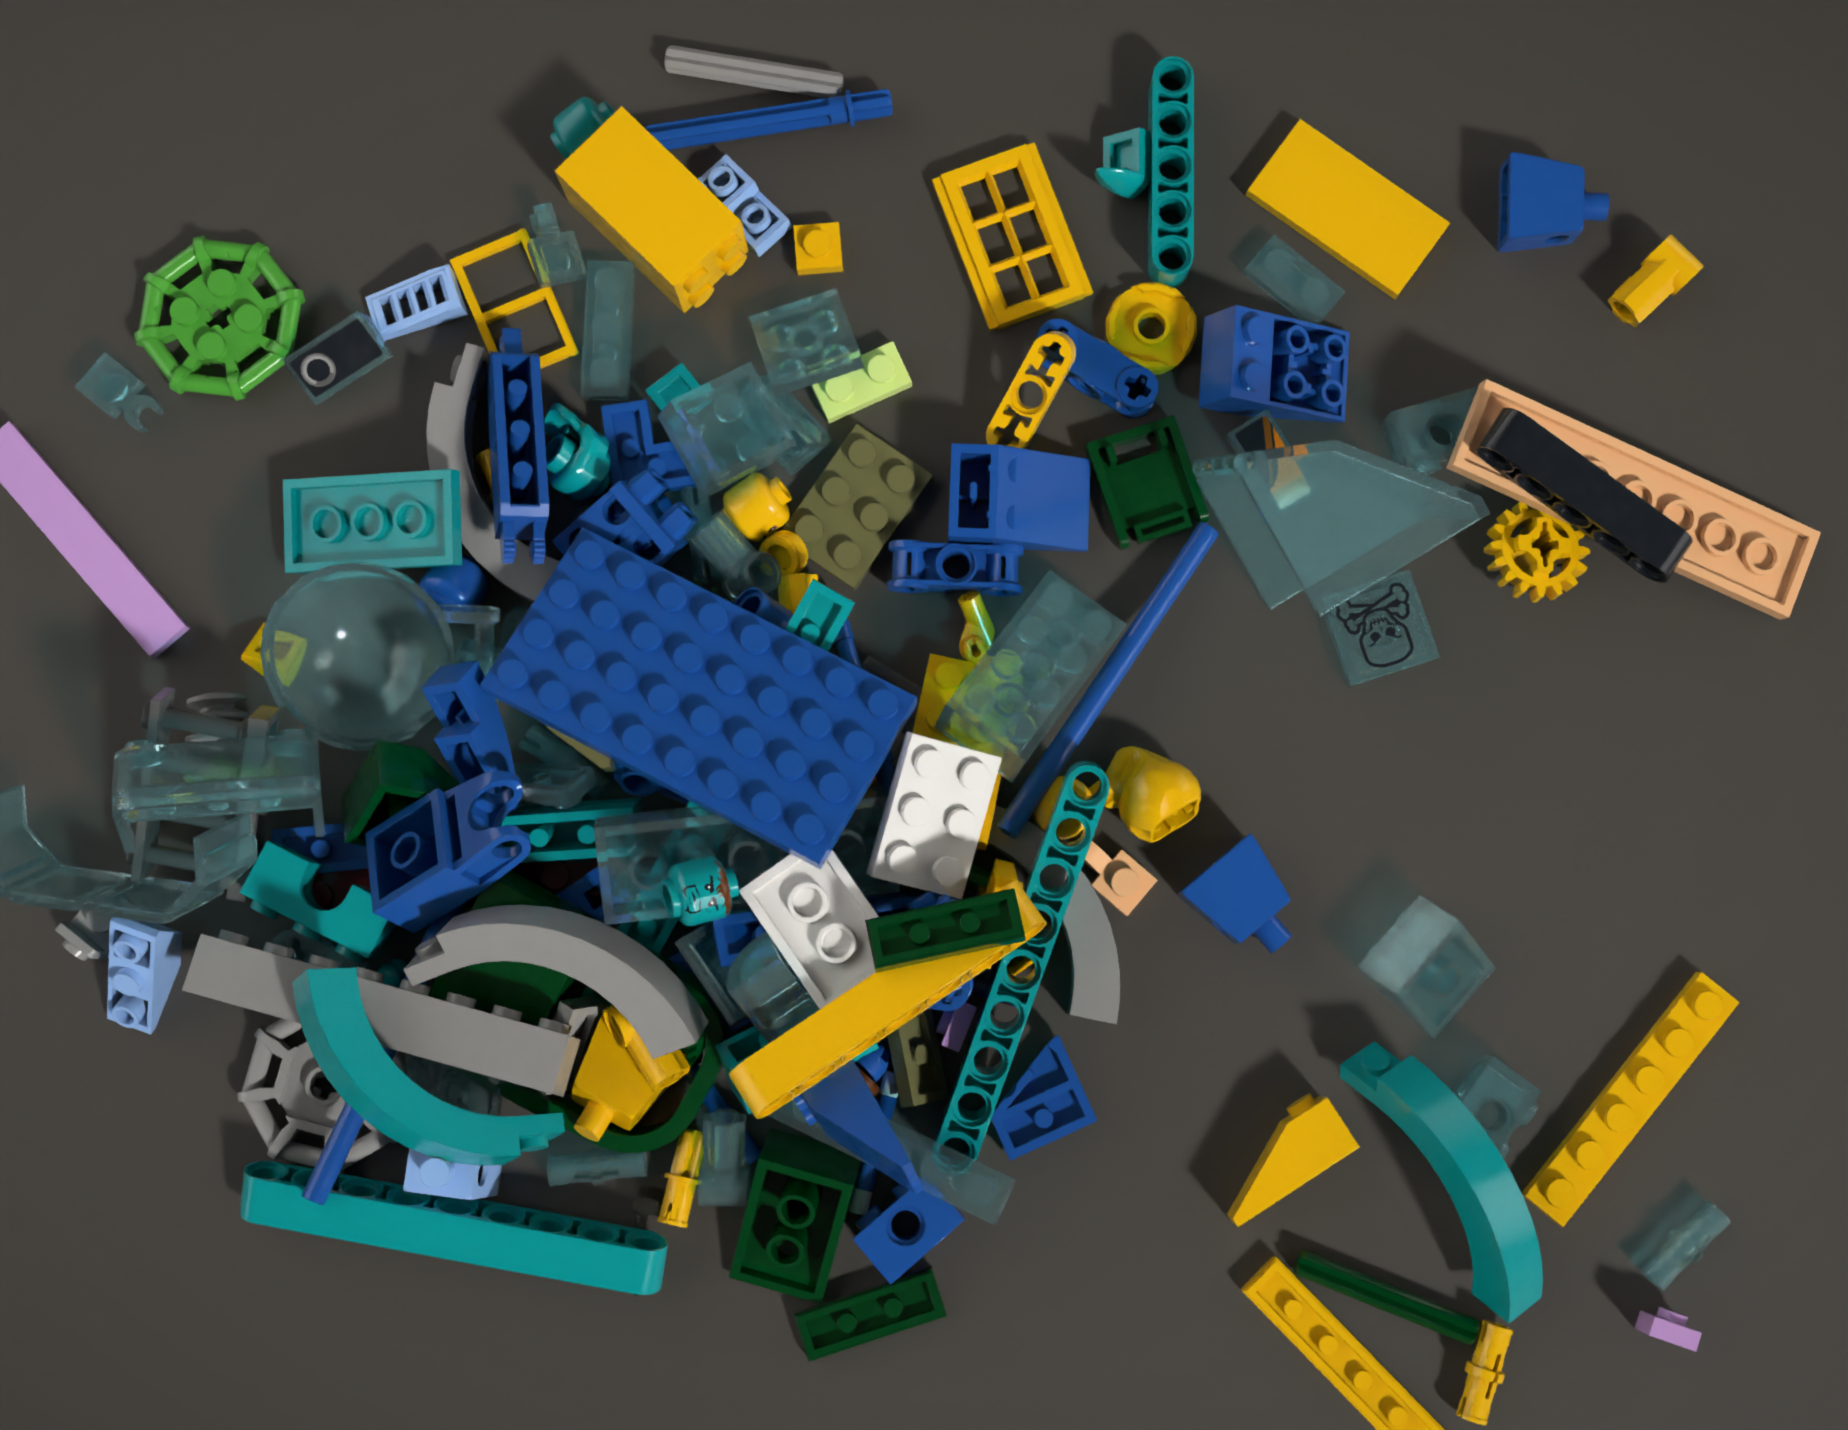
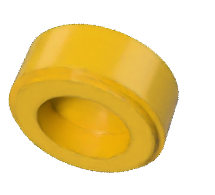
[759,530,808,579]

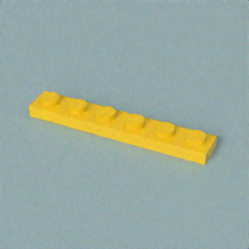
[1522,972,1740,1227]

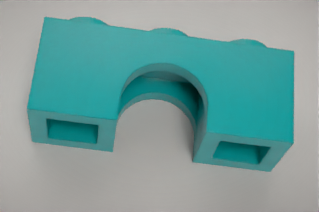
[239,841,397,963]

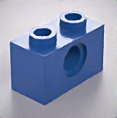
[853,1171,965,1285]

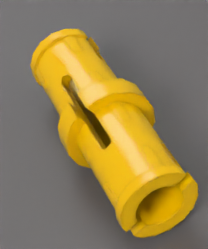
[1456,1319,1514,1425]

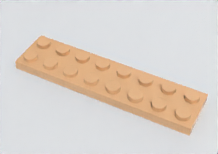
[1446,379,1821,620]

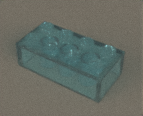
[934,570,1127,783]

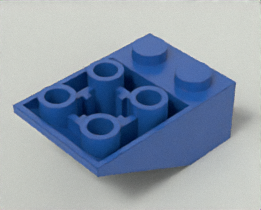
[1198,305,1350,423]
[948,443,1090,552]

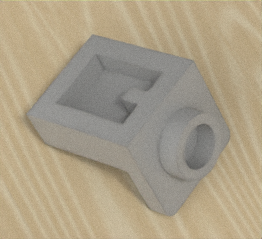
[55,885,143,961]

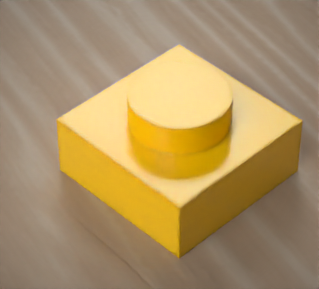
[793,222,843,275]

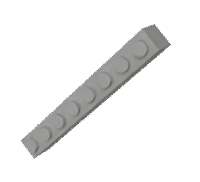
[182,929,581,1097]

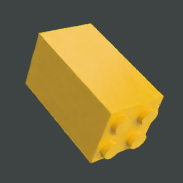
[555,106,749,314]

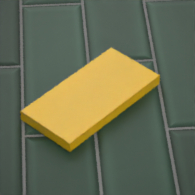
[1245,119,1450,300]

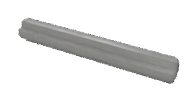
[664,45,844,98]

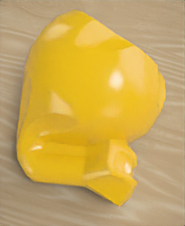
[1088,746,1201,843]

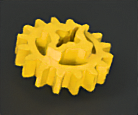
[1484,502,1590,603]

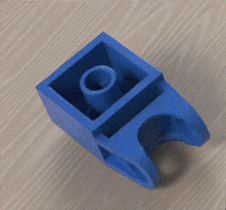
[365,771,531,933]

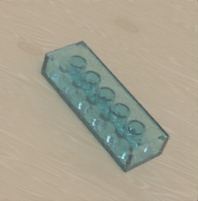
[594,786,900,925]

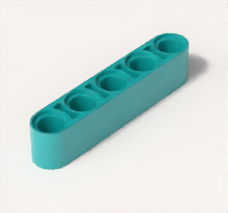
[1148,56,1194,288]

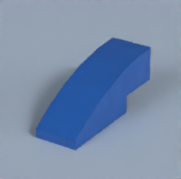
[421,660,519,812]

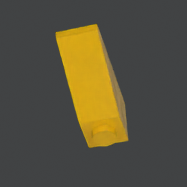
[1227,1093,1360,1227]

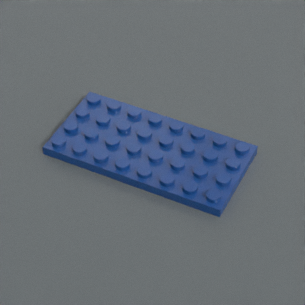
[480,527,918,870]

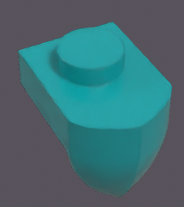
[1095,127,1151,199]

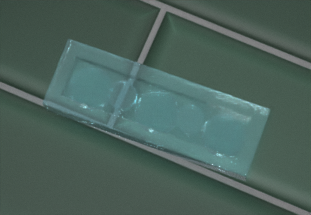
[580,260,635,401]

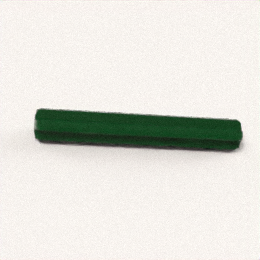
[1293,1250,1480,1345]

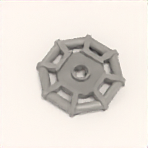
[237,1018,418,1174]

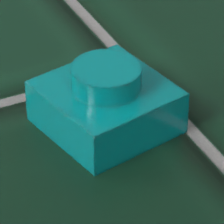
[645,362,712,430]

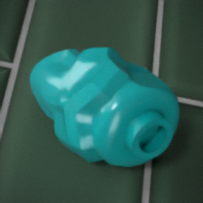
[544,403,611,501]

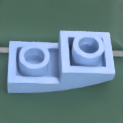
[698,154,793,257]

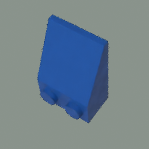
[794,1059,924,1194]

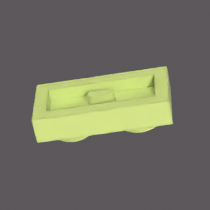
[809,341,912,424]

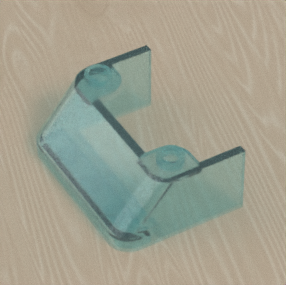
[111,729,325,853]

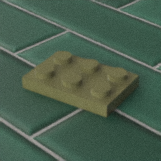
[782,424,933,591]

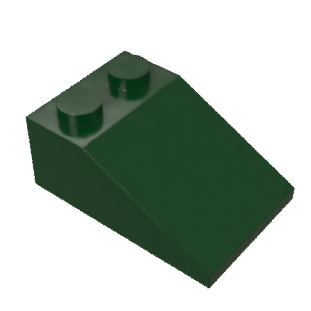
[729,1128,862,1304]

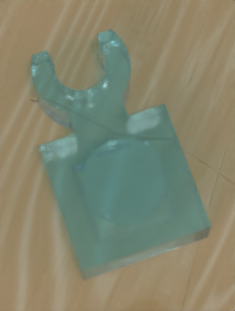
[75,352,164,433]

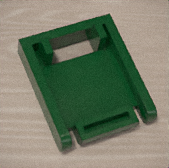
[1085,415,1210,550]

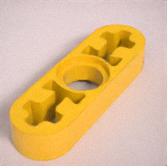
[986,331,1076,449]

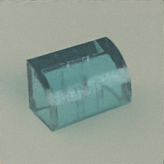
[726,932,820,1043]

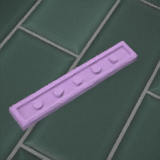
[0,421,191,659]

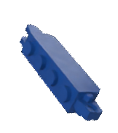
[486,328,549,564]

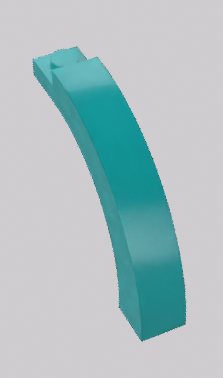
[292,967,565,1166]
[1339,1041,1543,1324]

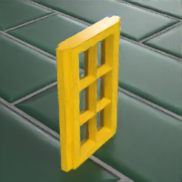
[932,142,1093,332]

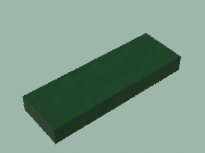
[865,888,1026,973]
[794,1267,947,1362]

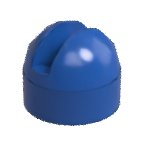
[855,1041,891,1083]

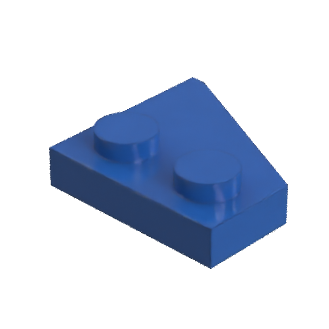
[991,1035,1098,1161]

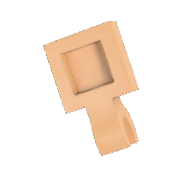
[1084,841,1158,916]

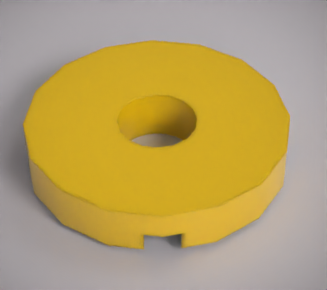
[1105,282,1197,375]

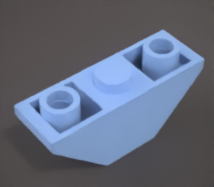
[107,914,182,1035]

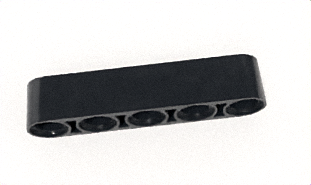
[1476,408,1693,583]

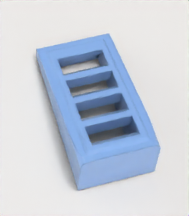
[365,264,468,342]

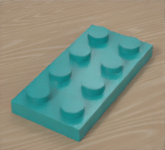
[283,469,462,574]

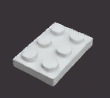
[866,731,1002,899]
[739,850,879,1009]

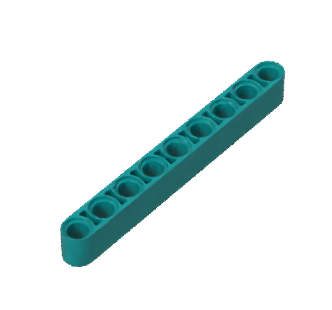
[934,760,1110,1174]
[239,1160,668,1295]

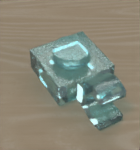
[527,202,587,289]

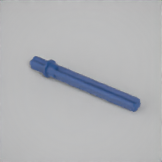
[645,89,893,150]

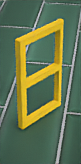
[450,228,579,369]

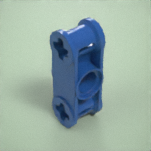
[1037,319,1159,419]
[887,540,1024,597]

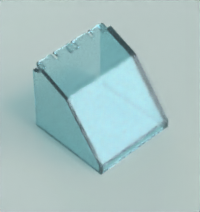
[1192,440,1490,616]

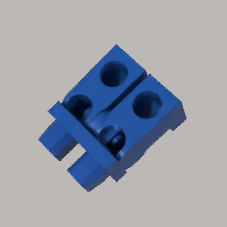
[552,468,698,567]

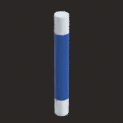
[848,1070,898,1215]

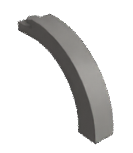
[426,343,560,604]
[987,805,1120,1025]
[403,905,709,1059]

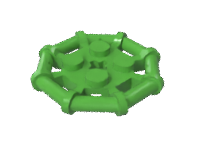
[134,235,305,401]

